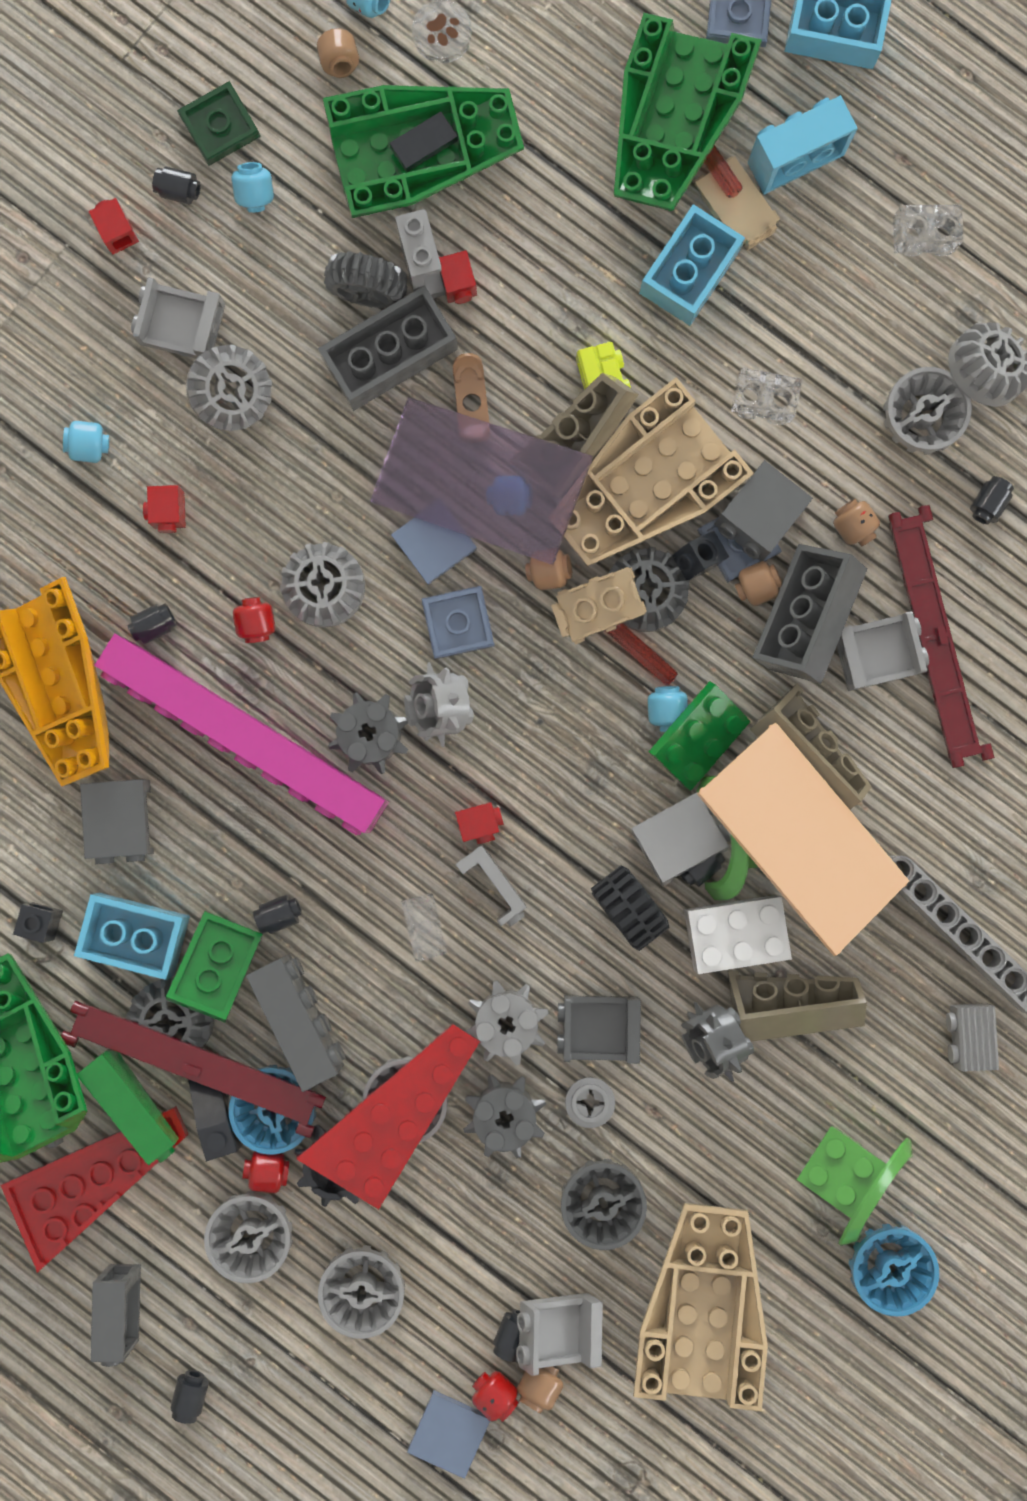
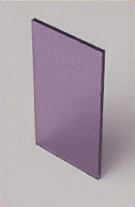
[370,397,593,565]

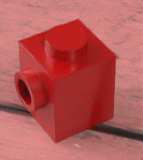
[143,485,186,533]
[455,802,504,845]

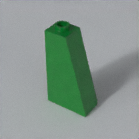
[77,1049,179,1166]

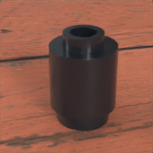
[152,166,201,205]
[970,476,1014,525]
[127,603,177,644]
[680,852,726,887]
[253,894,302,934]
[493,1309,520,1362]
[170,1370,209,1424]

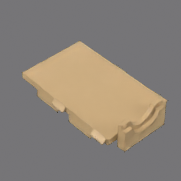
[694,156,780,251]
[551,567,647,644]

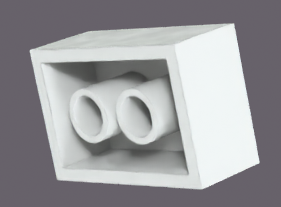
[684,895,792,974]

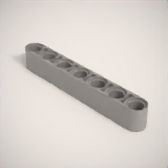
[889,855,1027,1014]

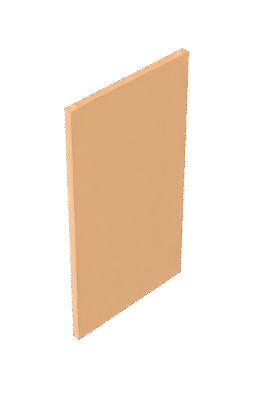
[697,722,909,956]

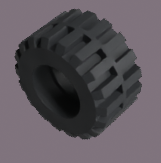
[591,865,670,951]

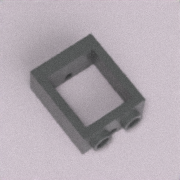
[90,1264,141,1367]

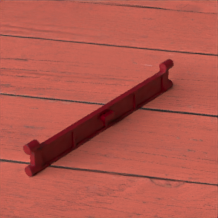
[888,505,995,768]
[61,1001,326,1139]

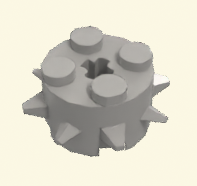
[404,662,474,747]
[465,980,549,1065]

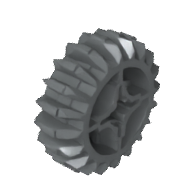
[324,251,408,310]

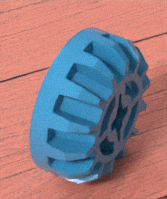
[229,1065,317,1155]
[849,1224,939,1317]

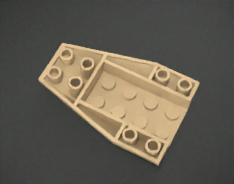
[549,377,754,567]
[633,1203,768,1412]

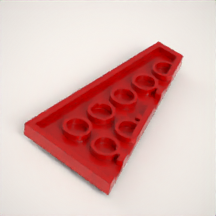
[296,1024,480,1210]
[0,1106,189,1273]

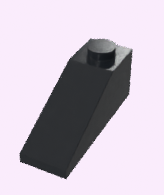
[188,1079,243,1162]

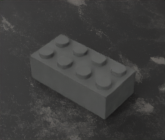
[318,286,458,411]
[752,544,868,684]
[246,953,346,1092]

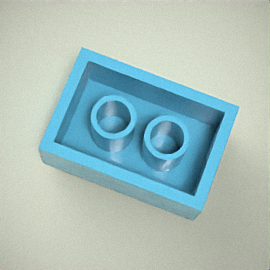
[784,0,892,70]
[748,95,858,195]
[639,204,745,326]
[74,893,190,980]

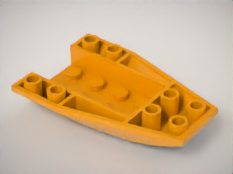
[0,577,109,787]

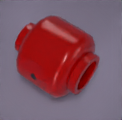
[233,597,276,643]
[242,1151,289,1193]
[472,1371,519,1422]

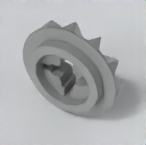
[565,1077,615,1128]

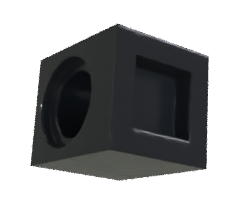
[673,530,729,581]
[13,902,63,943]

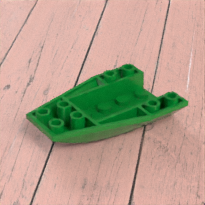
[614,13,762,212]
[323,85,524,218]
[0,953,88,1163]

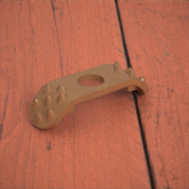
[453,353,491,444]

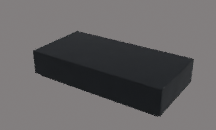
[389,111,458,173]

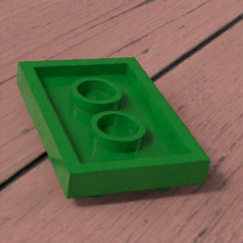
[649,681,751,791]
[166,911,263,1023]

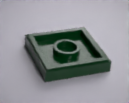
[177,81,261,166]

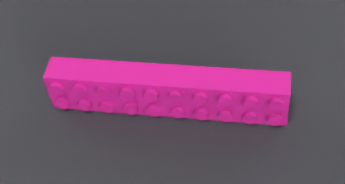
[94,633,390,835]

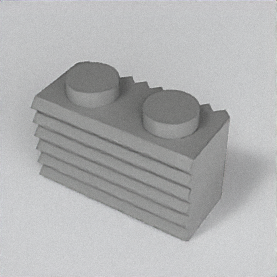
[946,1003,999,1072]

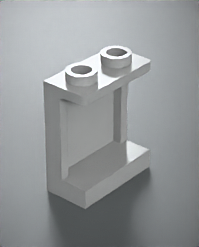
[395,209,445,298]
[131,277,225,358]
[837,611,929,691]
[632,792,730,887]
[455,845,527,927]
[516,1293,603,1376]

